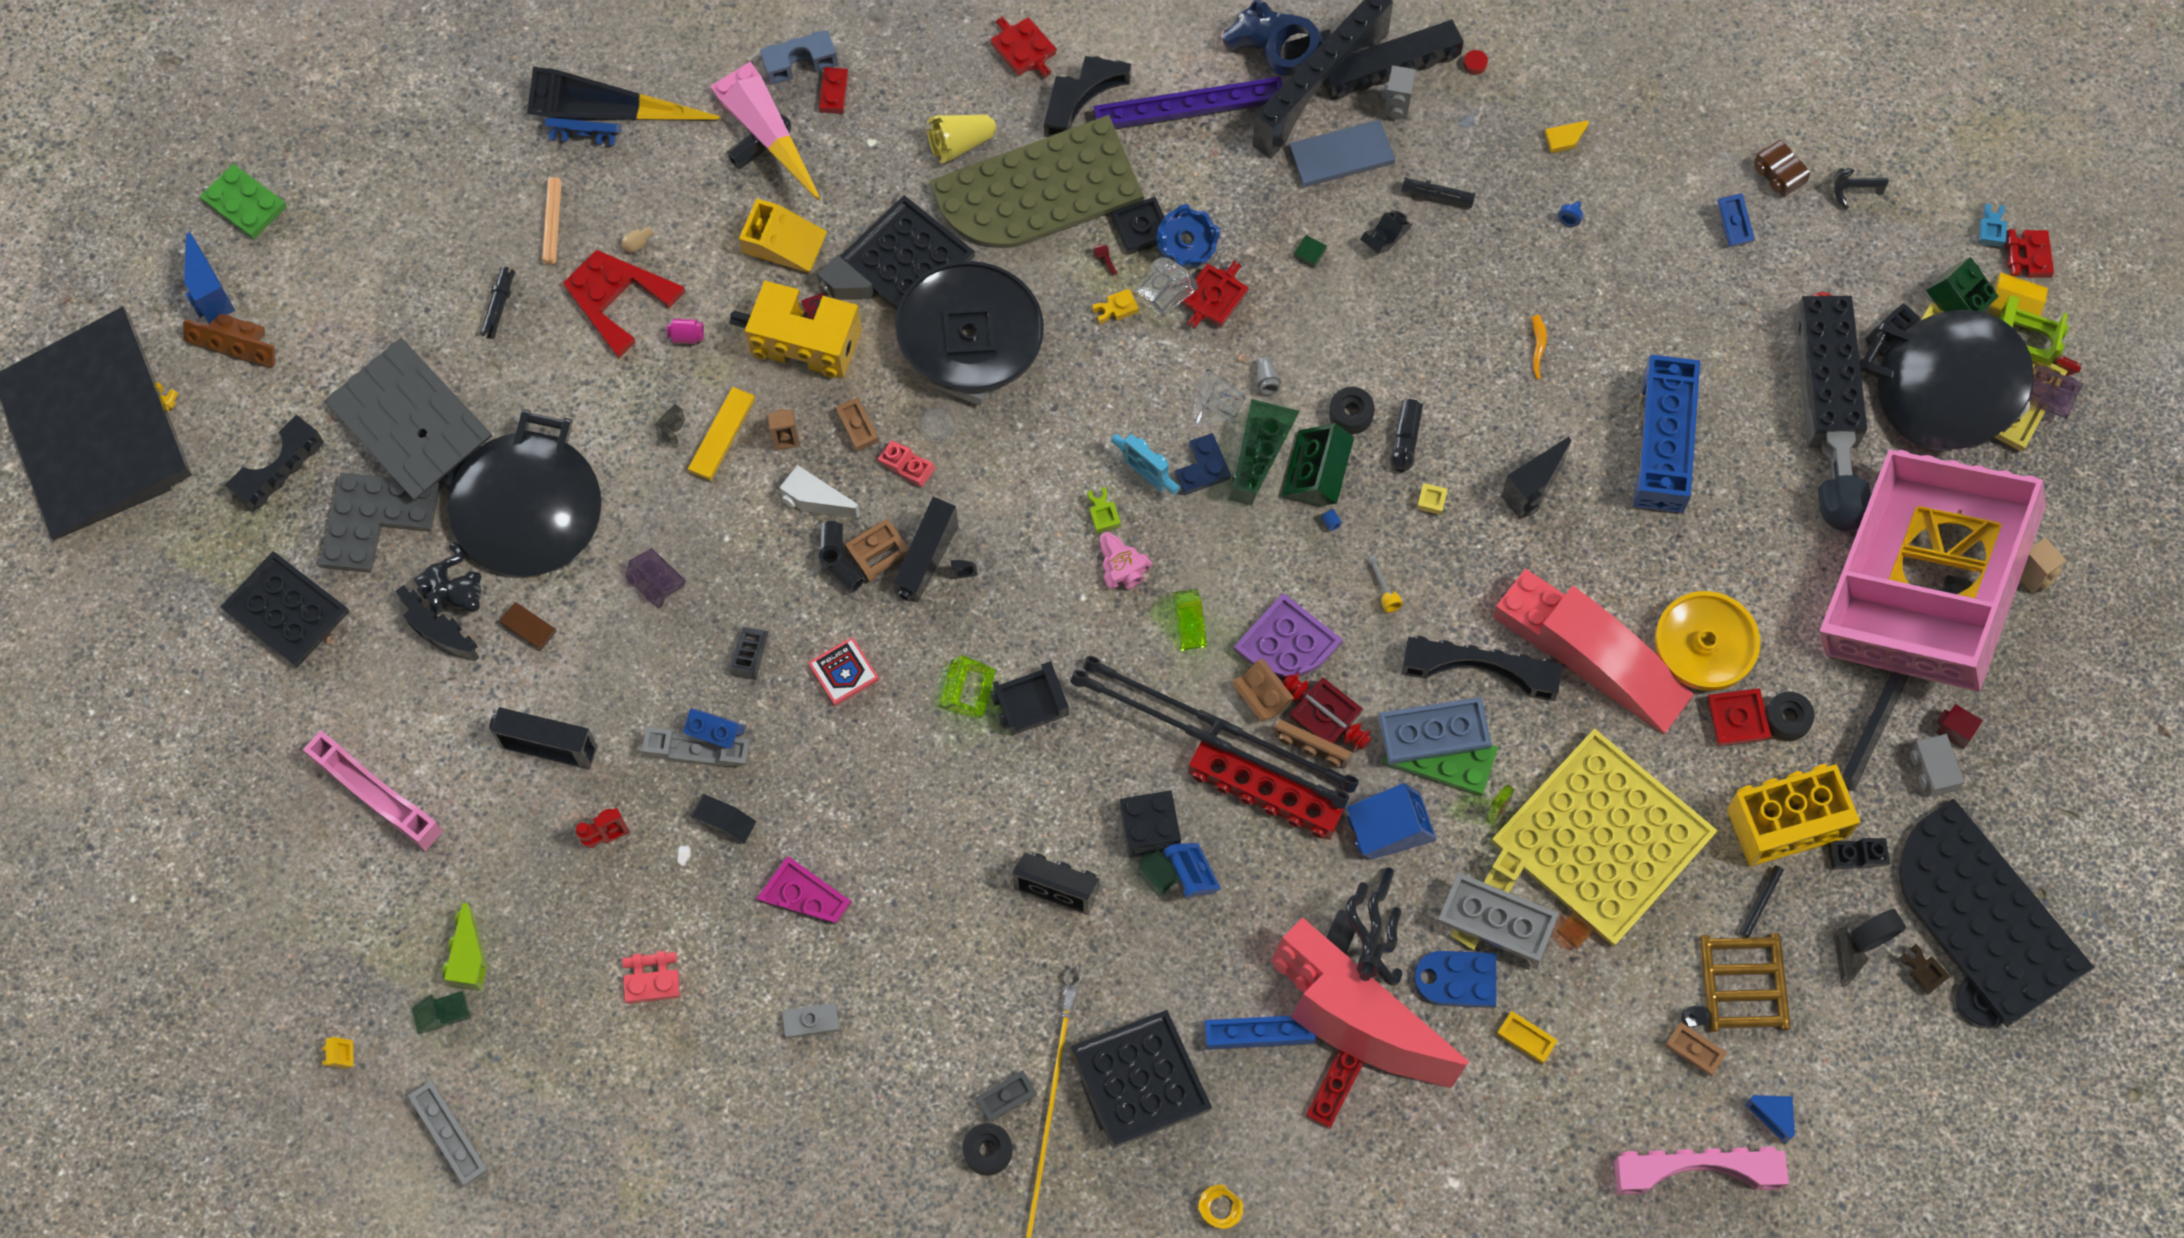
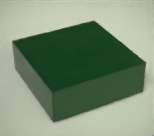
[1294,235,1327,268]

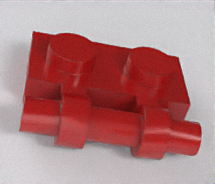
[2005,229,2054,278]
[576,808,630,848]

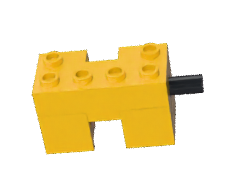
[729,280,862,379]

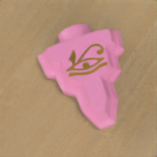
[1100,532,1153,589]

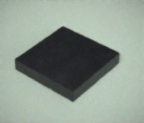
[1110,196,1165,255]

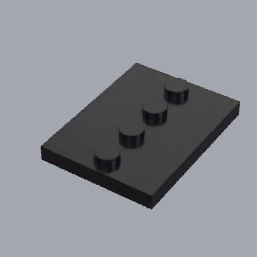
[220,551,350,668]

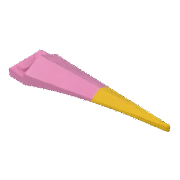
[710,61,820,201]

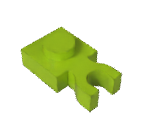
[1087,487,1121,534]

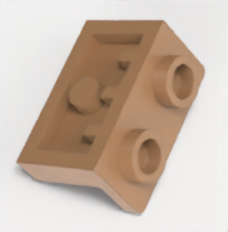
[1232,659,1294,721]

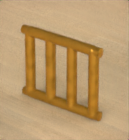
[1700,933,1791,1032]

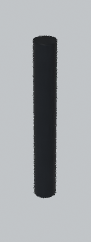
[1739,865,1784,938]

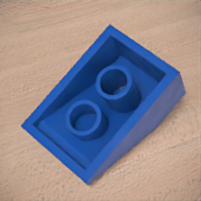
[184,232,236,324]

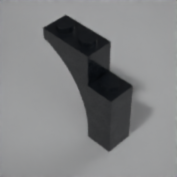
[1044,56,1131,137]

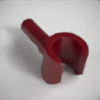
[1094,244,1117,276]

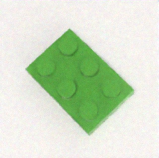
[199,164,287,240]

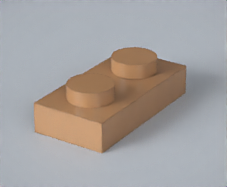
[836,397,879,452]
[1665,1022,1727,1077]

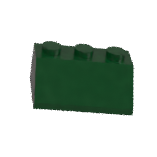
[1281,423,1355,507]

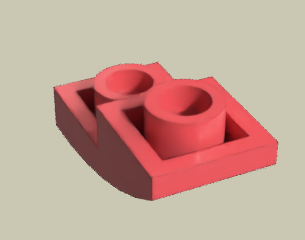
[877,440,936,487]

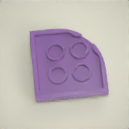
[1233,593,1343,678]

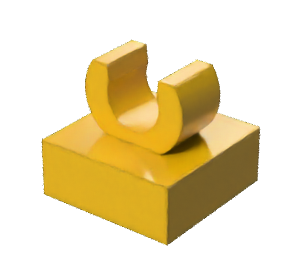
[322,1036,354,1069]

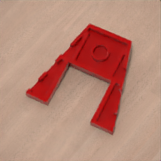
[563,250,685,359]

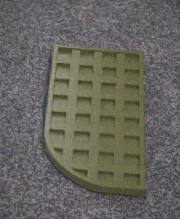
[929,115,1144,248]

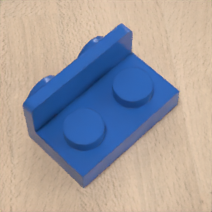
[683,708,746,749]

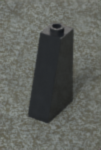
[894,496,959,603]

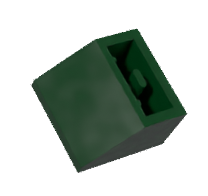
[1926,257,1999,312]

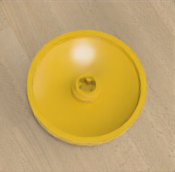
[1655,591,1761,691]

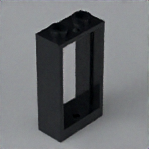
[489,707,598,770]

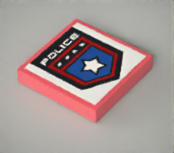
[808,637,879,706]

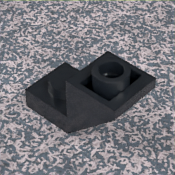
[1360,211,1413,254]

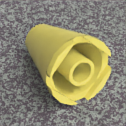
[927,114,996,163]

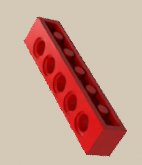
[1188,741,1345,840]

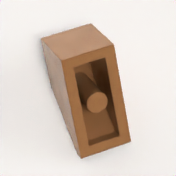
[768,409,800,451]

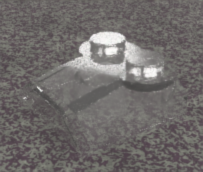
[1131,258,1198,317]

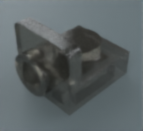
[655,404,685,448]

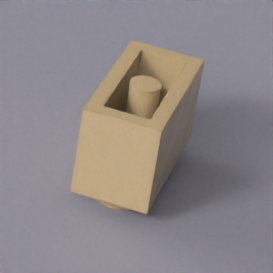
[2020,537,2067,594]

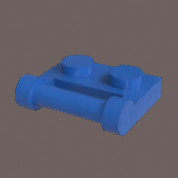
[1163,843,1221,899]

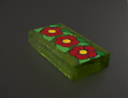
[1486,784,1515,826]

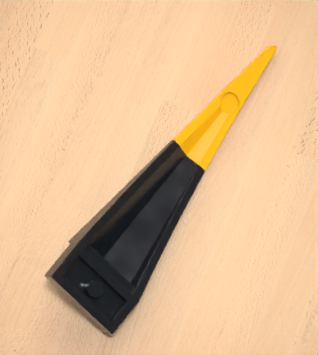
[527,66,721,120]

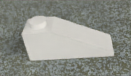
[779,465,860,518]

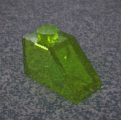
[1172,588,1207,651]

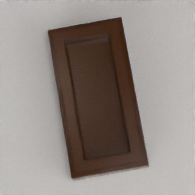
[499,602,557,651]

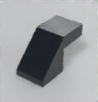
[690,794,757,844]

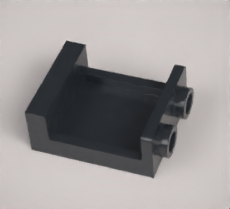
[990,661,1069,736]

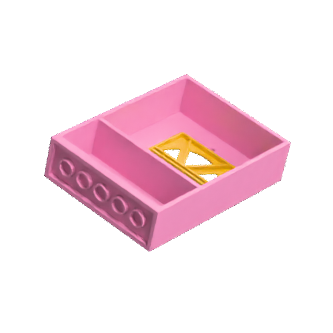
[1820,450,2046,692]

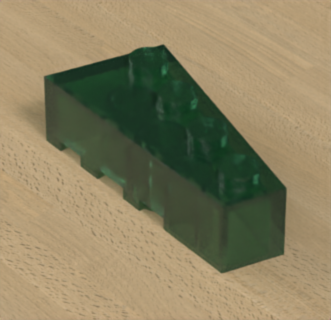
[1228,399,1300,506]

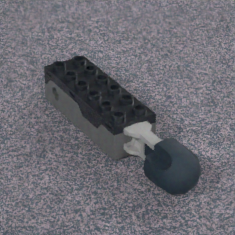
[1794,292,1871,531]

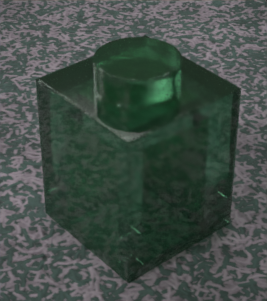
[1138,850,1179,897]

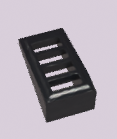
[1865,303,1921,356]
[729,627,769,680]

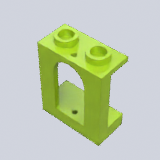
[1999,295,2069,365]

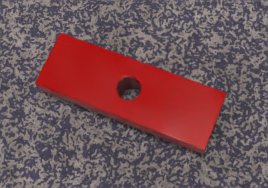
[1306,1050,1364,1129]

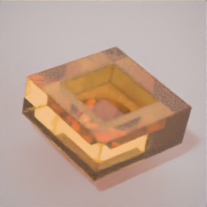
[1557,911,1596,950]

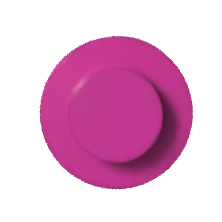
[667,319,704,344]

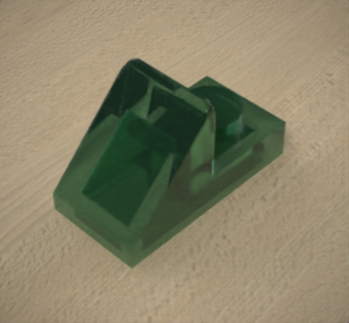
[412,991,471,1035]

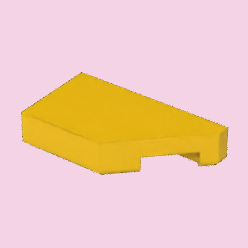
[1544,120,1589,153]

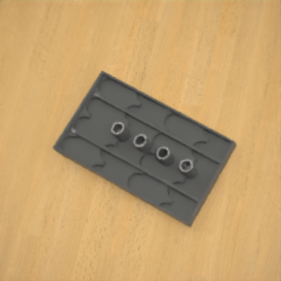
[324,338,493,501]

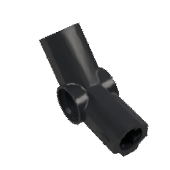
[819,521,866,593]

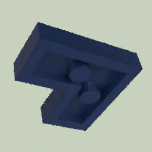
[1175,433,1231,496]

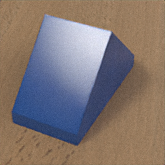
[1745,1095,1795,1144]

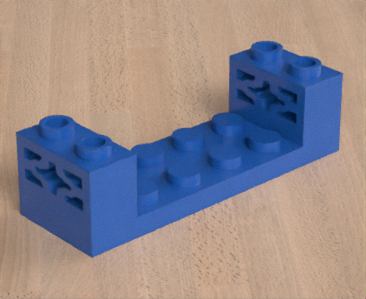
[1633,354,1700,513]

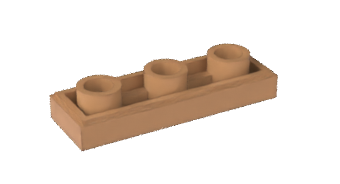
[1275,719,1351,768]

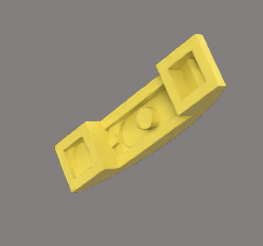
[1451,844,1529,950]

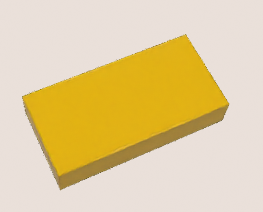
[1497,1011,1558,1065]

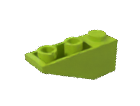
[442,902,487,991]

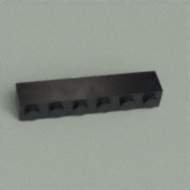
[1323,19,1464,99]

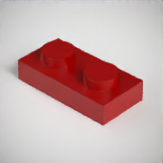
[819,67,849,114]

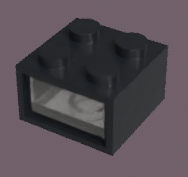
[1120,790,1181,858]

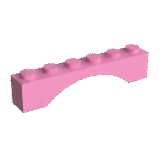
[303,731,443,851]
[1614,1147,1789,1195]

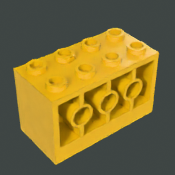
[1726,764,1861,868]

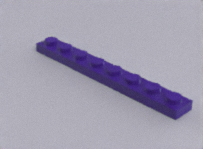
[1094,76,1283,128]

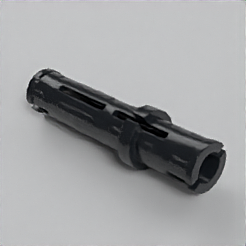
[1401,177,1475,208]
[480,267,516,339]

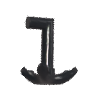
[1833,167,1889,210]

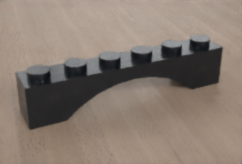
[1401,636,1562,702]

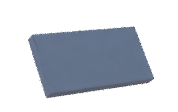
[1289,120,1395,187]
[1378,697,1492,765]

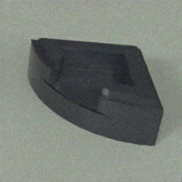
[951,560,978,579]

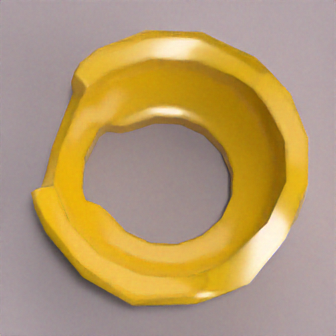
[1199,1185,1243,1229]

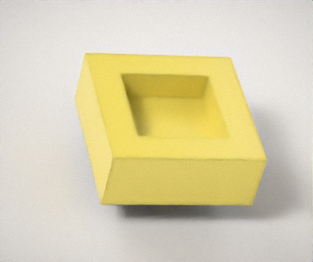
[1417,483,1448,515]

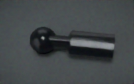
[727,114,792,169]
[1390,399,1423,472]

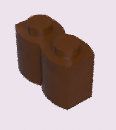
[1754,140,1810,197]

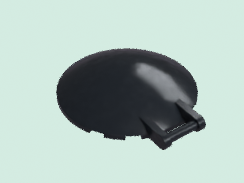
[1860,310,2034,451]
[448,409,602,578]

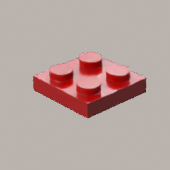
[1707,688,1771,747]

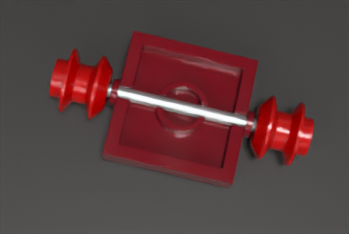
[1283,673,1372,751]

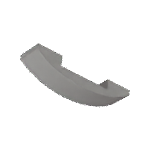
[642,727,750,766]

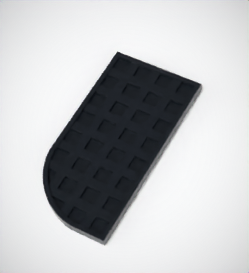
[1899,798,2094,1028]

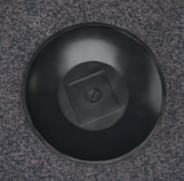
[896,261,1044,393]

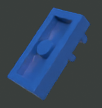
[1717,193,1755,247]

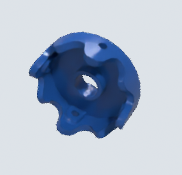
[1156,204,1220,269]

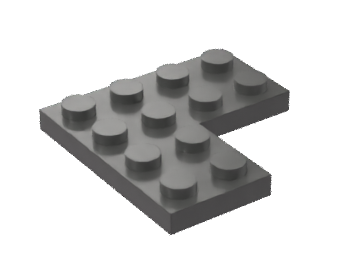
[319,473,441,573]

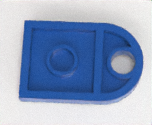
[1414,951,1496,1008]

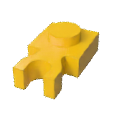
[1092,288,1139,325]

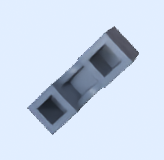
[760,30,838,85]

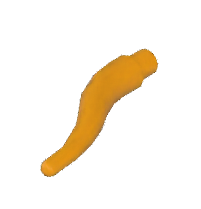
[1531,315,1547,380]

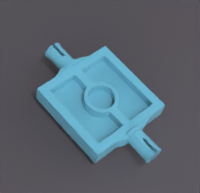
[1111,434,1181,495]

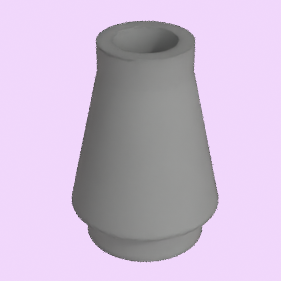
[1257,357,1281,395]

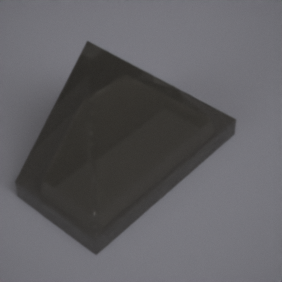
[1833,927,1869,987]

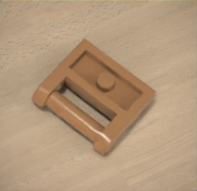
[845,518,909,583]

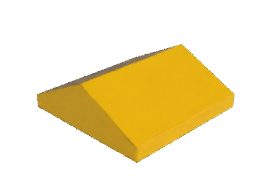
[1987,272,2048,331]

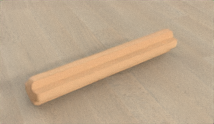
[542,177,562,265]

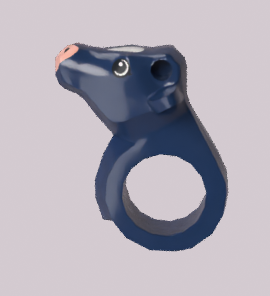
[1221,0,1324,76]

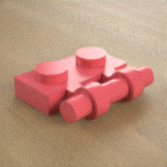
[622,950,680,1004]

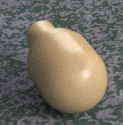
[621,226,654,253]

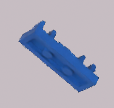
[545,118,622,145]

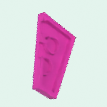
[757,856,852,924]

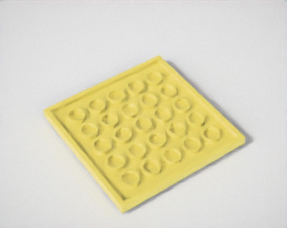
[1491,728,1718,947]

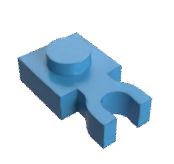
[1978,203,2007,247]

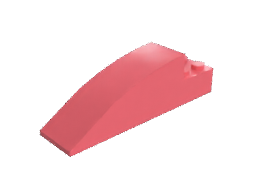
[1493,568,1694,734]
[1270,918,1469,1088]

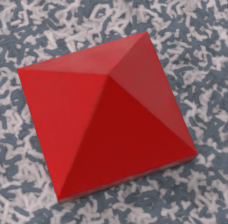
[2056,355,2081,377]

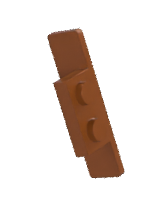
[183,314,275,368]

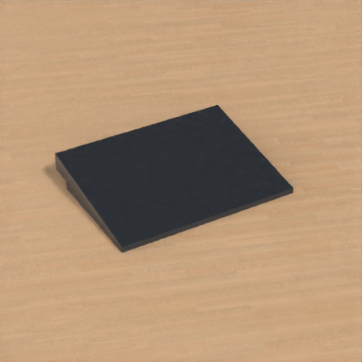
[0,306,193,540]

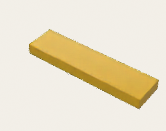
[688,386,756,481]

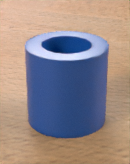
[1321,509,1342,532]

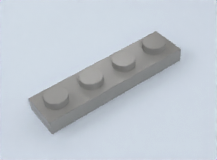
[408,1080,489,1187]

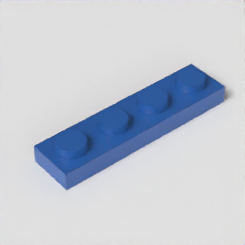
[1205,1015,1316,1049]

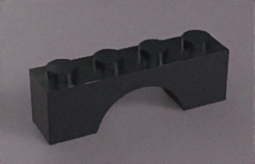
[225,414,324,512]

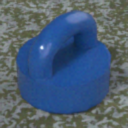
[1558,201,1583,227]

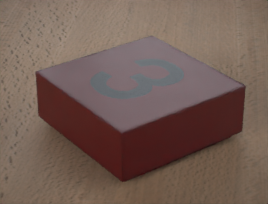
[801,292,825,320]

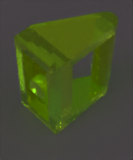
[938,655,996,718]

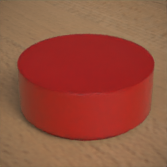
[1463,50,1488,75]

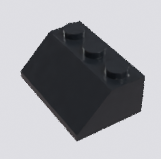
[1012,852,1100,915]

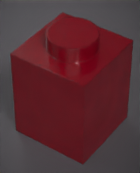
[1936,704,1983,749]

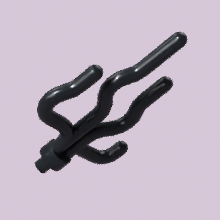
[1346,867,1403,986]

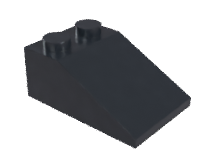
[1501,437,1572,519]

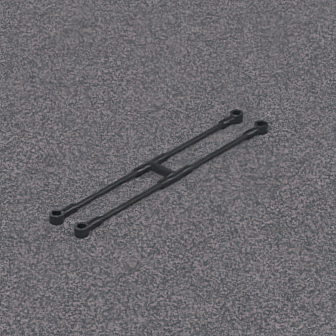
[1070,656,1359,809]

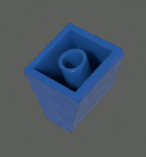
[1347,783,1437,860]

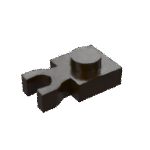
[1899,943,1950,995]

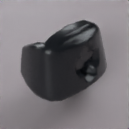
[1681,1005,1710,1027]

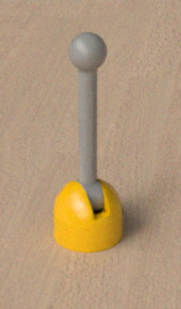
[1367,556,1404,613]

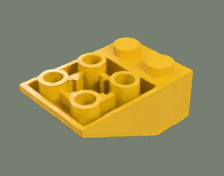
[739,198,827,273]

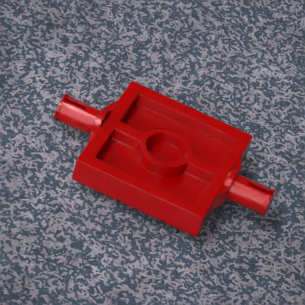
[991,16,1057,78]
[1180,261,1249,329]

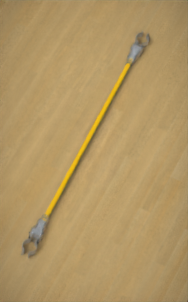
[1026,964,1081,1238]

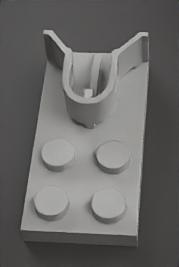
[1438,872,1559,969]

